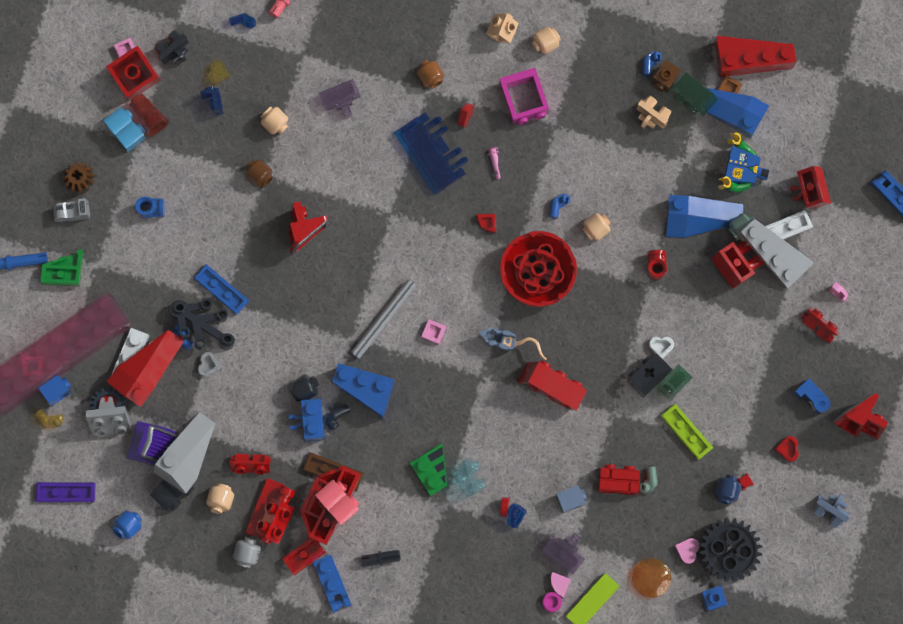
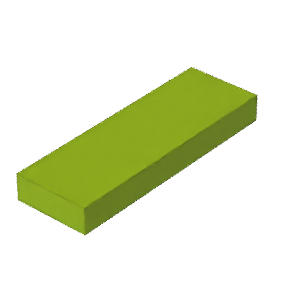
[660,404,713,460]
[566,573,620,624]

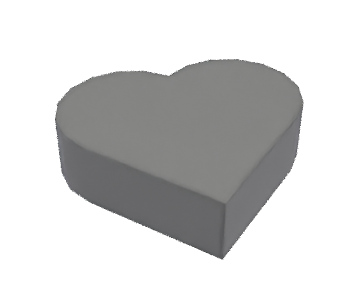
[198,352,222,377]

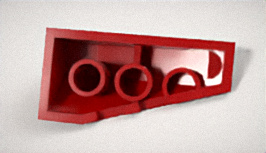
[107,330,184,407]

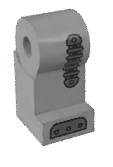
[53,198,90,222]

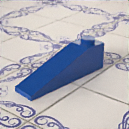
[685,86,770,138]
[666,195,743,238]

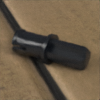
[361,550,401,568]

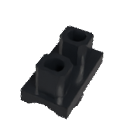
[155,30,189,65]

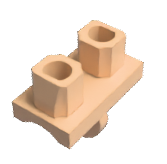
[636,96,671,129]

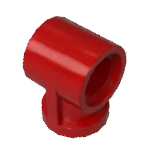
[647,250,667,281]

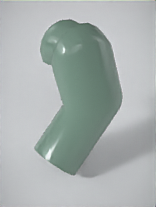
[639,467,658,494]

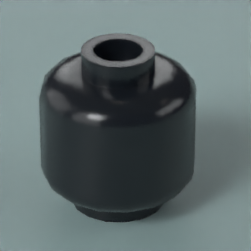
[290,374,319,402]

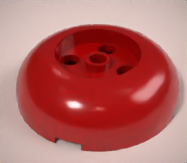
[500,231,577,307]

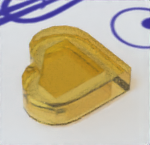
[208,60,232,85]

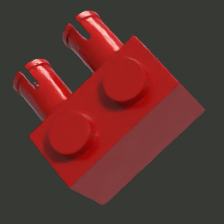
[711,241,763,289]

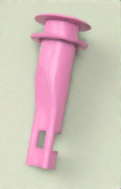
[487,147,501,180]

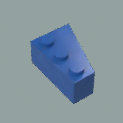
[333,363,394,419]

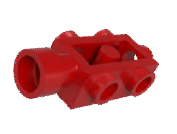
[256,485,296,545]

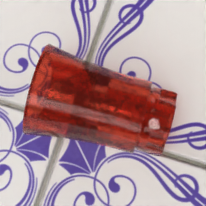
[129,94,169,137]

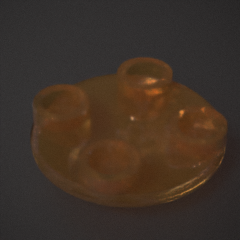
[632,558,671,598]

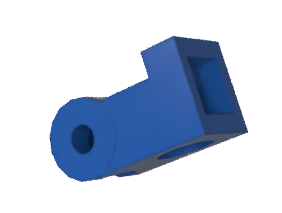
[793,379,830,414]

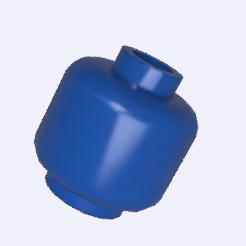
[112,510,142,540]

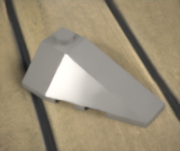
[154,412,215,494]

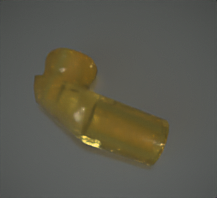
[35,409,64,428]

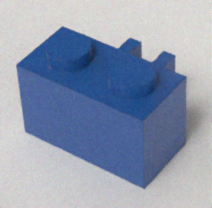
[289,399,325,442]

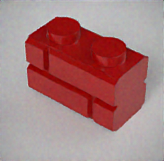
[598,464,640,495]

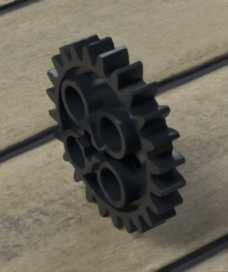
[698,518,763,582]

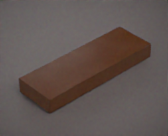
[303,452,364,491]

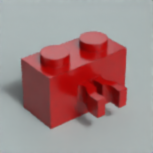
[790,166,831,209]

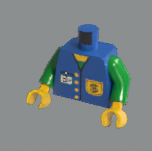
[718,133,769,193]

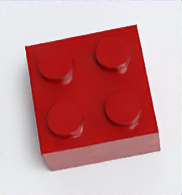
[106,45,162,100]

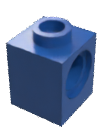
[39,375,71,406]
[700,586,728,612]

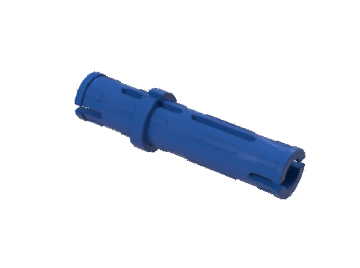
[0,252,48,270]

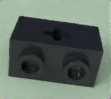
[627,353,673,398]

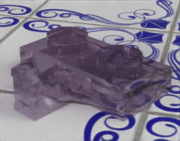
[319,79,361,119]
[542,533,585,575]

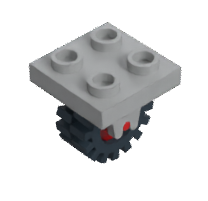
[86,387,132,437]

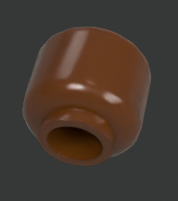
[245,160,273,188]

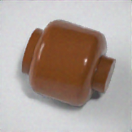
[416,60,444,89]

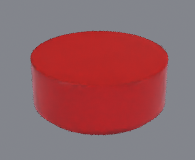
[500,497,510,517]

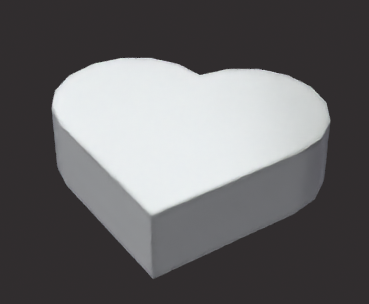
[648,337,674,359]

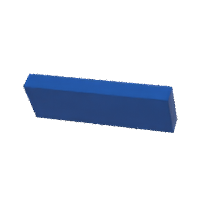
[194,264,249,315]

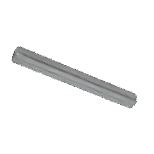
[351,280,416,359]

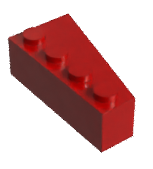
[714,36,797,77]

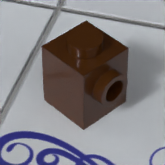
[652,60,681,92]

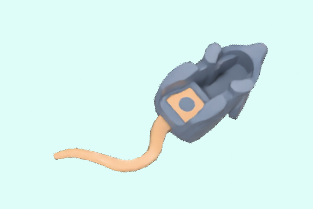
[479,327,547,360]

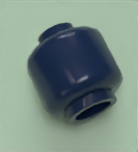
[714,475,742,505]

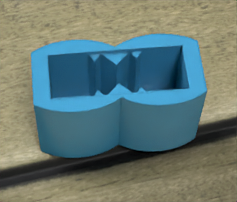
[103,107,146,152]

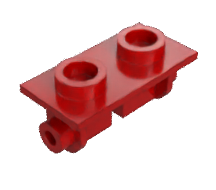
[801,307,839,344]
[230,454,271,475]

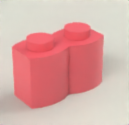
[315,480,359,526]

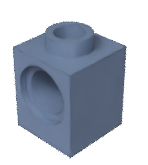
[556,485,587,513]

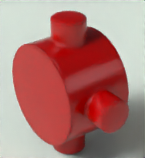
[737,473,754,490]

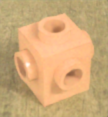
[486,13,519,43]

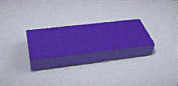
[36,482,96,502]

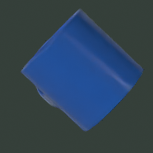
[135,196,165,219]

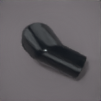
[326,404,350,431]

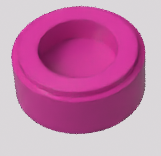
[542,592,562,612]

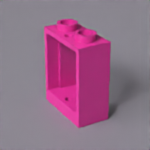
[499,68,549,125]

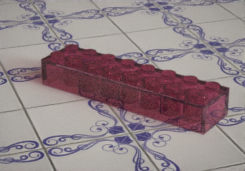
[0,292,133,415]

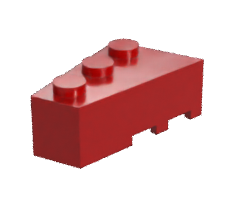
[517,360,587,411]

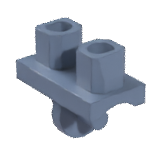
[813,493,849,528]

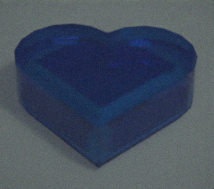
[507,503,527,528]

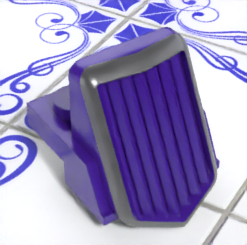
[126,421,178,467]

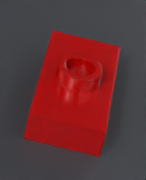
[282,538,326,576]

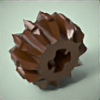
[62,161,95,194]

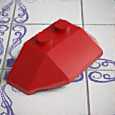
[300,466,361,546]

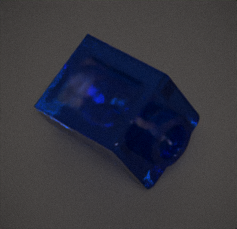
[200,87,224,115]

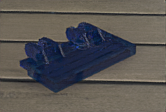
[394,112,468,195]

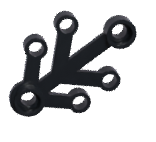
[170,298,235,350]

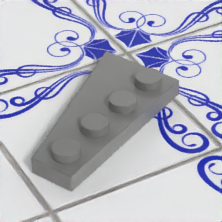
[738,219,814,288]

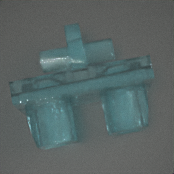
[452,459,486,498]

